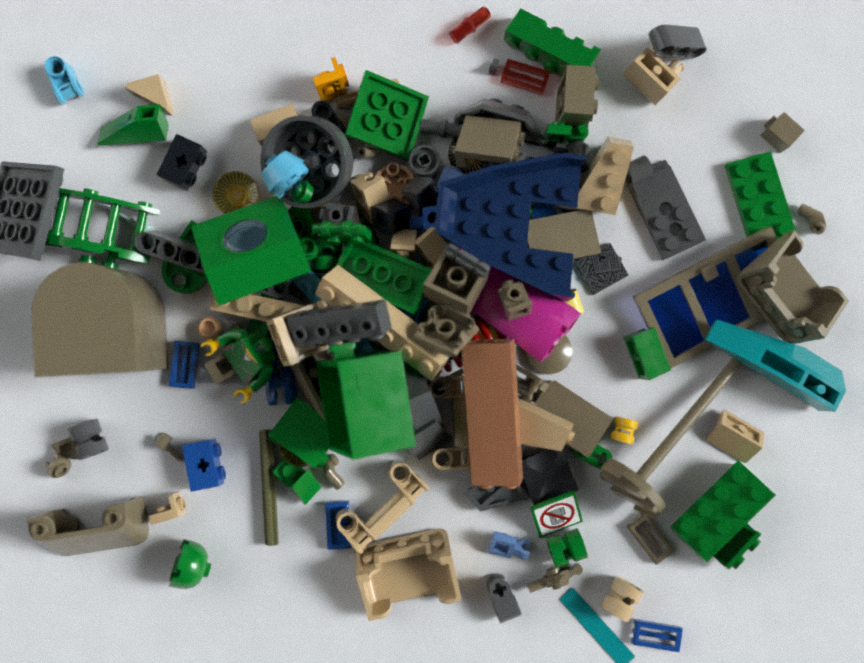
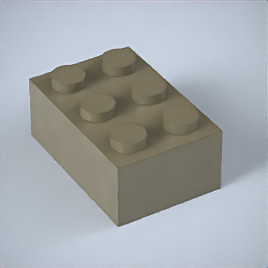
[555,65,600,129]

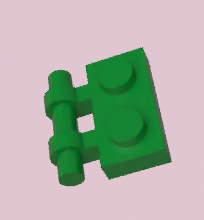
[542,121,589,147]
[312,221,372,246]

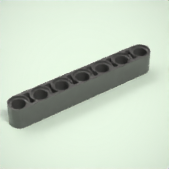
[135,230,294,298]

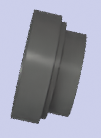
[260,115,353,208]

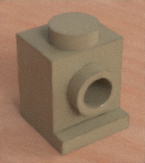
[498,280,533,321]
[204,354,237,385]

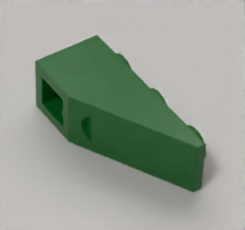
[97,104,169,146]

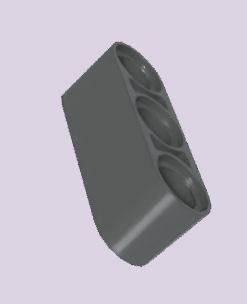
[648,24,707,59]

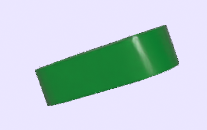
[569,444,612,469]

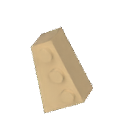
[577,136,634,215]

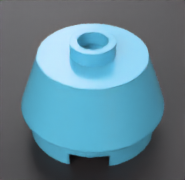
[261,151,309,199]

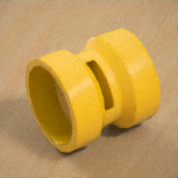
[610,416,639,445]

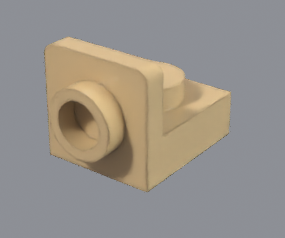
[149,492,186,525]

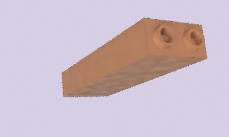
[462,338,523,489]

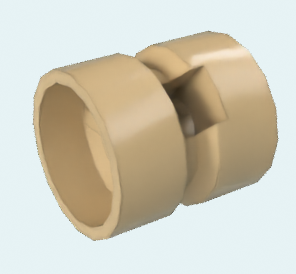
[601,576,644,622]

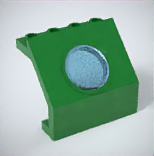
[191,196,311,306]

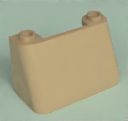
[355,529,462,621]

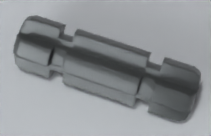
[444,244,490,278]

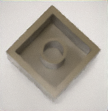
[424,246,490,314]

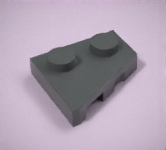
[465,486,530,512]

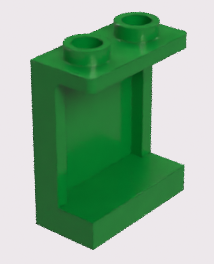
[268,398,330,471]

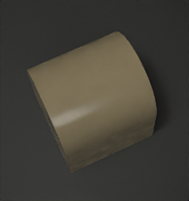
[32,262,168,377]

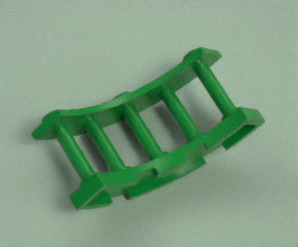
[45,188,160,264]

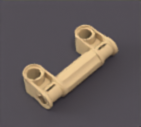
[428,375,471,470]
[336,460,430,554]

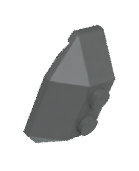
[454,98,544,146]

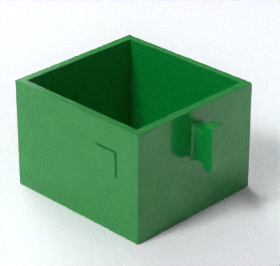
[316,342,416,460]

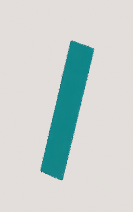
[560,588,635,663]

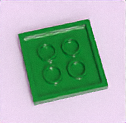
[344,70,429,161]

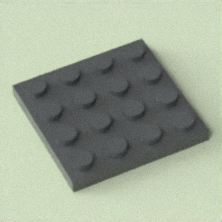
[0,161,64,261]

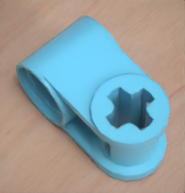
[44,56,85,105]

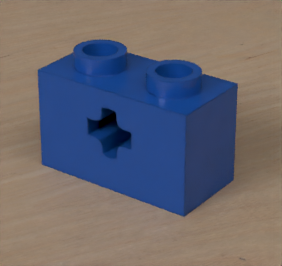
[182,438,226,492]

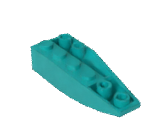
[704,320,846,412]

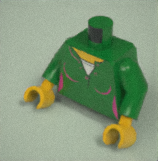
[200,328,276,404]

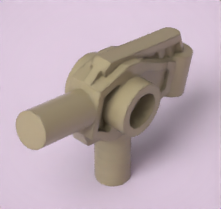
[527,563,583,593]

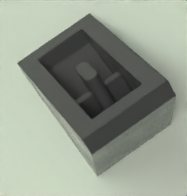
[400,176,437,216]

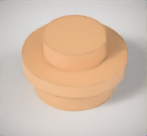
[198,317,222,340]

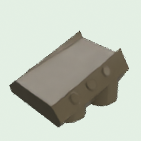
[412,305,479,357]

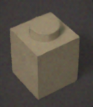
[760,112,805,153]

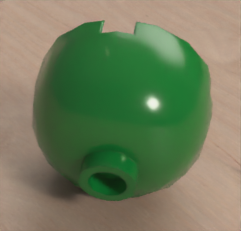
[169,539,211,589]

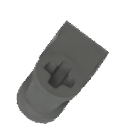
[487,573,522,624]

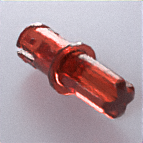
[449,6,491,44]

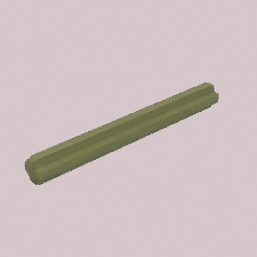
[259,429,279,546]

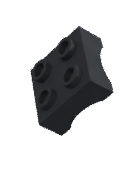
[522,449,579,505]

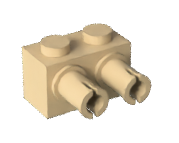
[622,47,684,105]

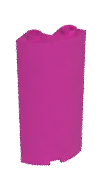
[431,243,582,362]

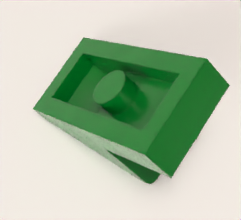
[272,455,322,505]

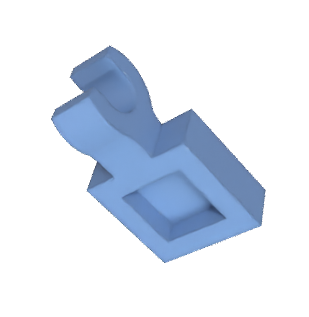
[487,531,531,560]

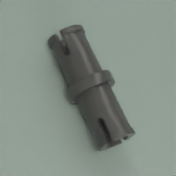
[420,119,463,138]

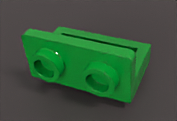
[713,524,762,570]

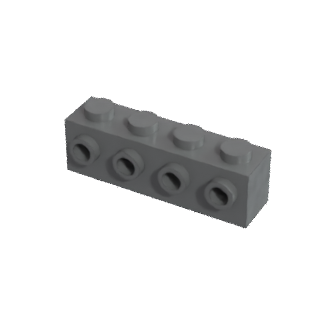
[287,299,392,348]

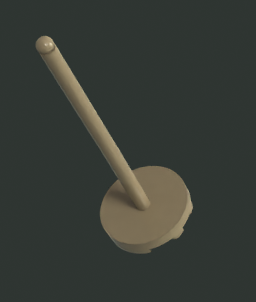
[599,358,743,519]

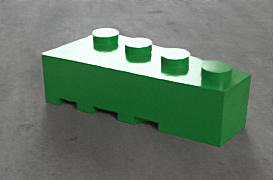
[503,8,601,78]

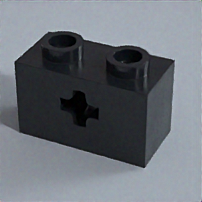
[156,134,207,191]

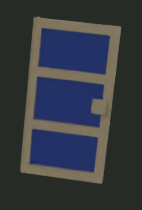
[633,227,777,368]

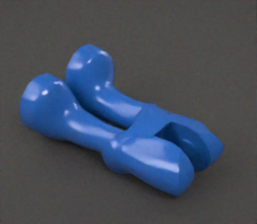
[265,340,297,406]

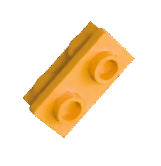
[313,57,349,102]

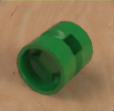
[311,237,343,273]
[546,528,588,568]

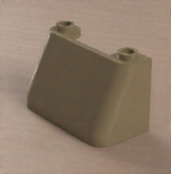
[737,230,849,344]
[27,496,149,556]

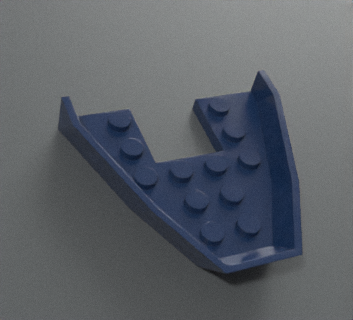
[435,153,587,302]

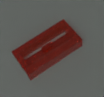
[500,59,551,96]

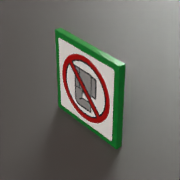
[530,490,583,538]

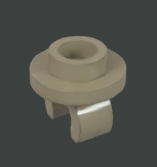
[44,452,71,478]

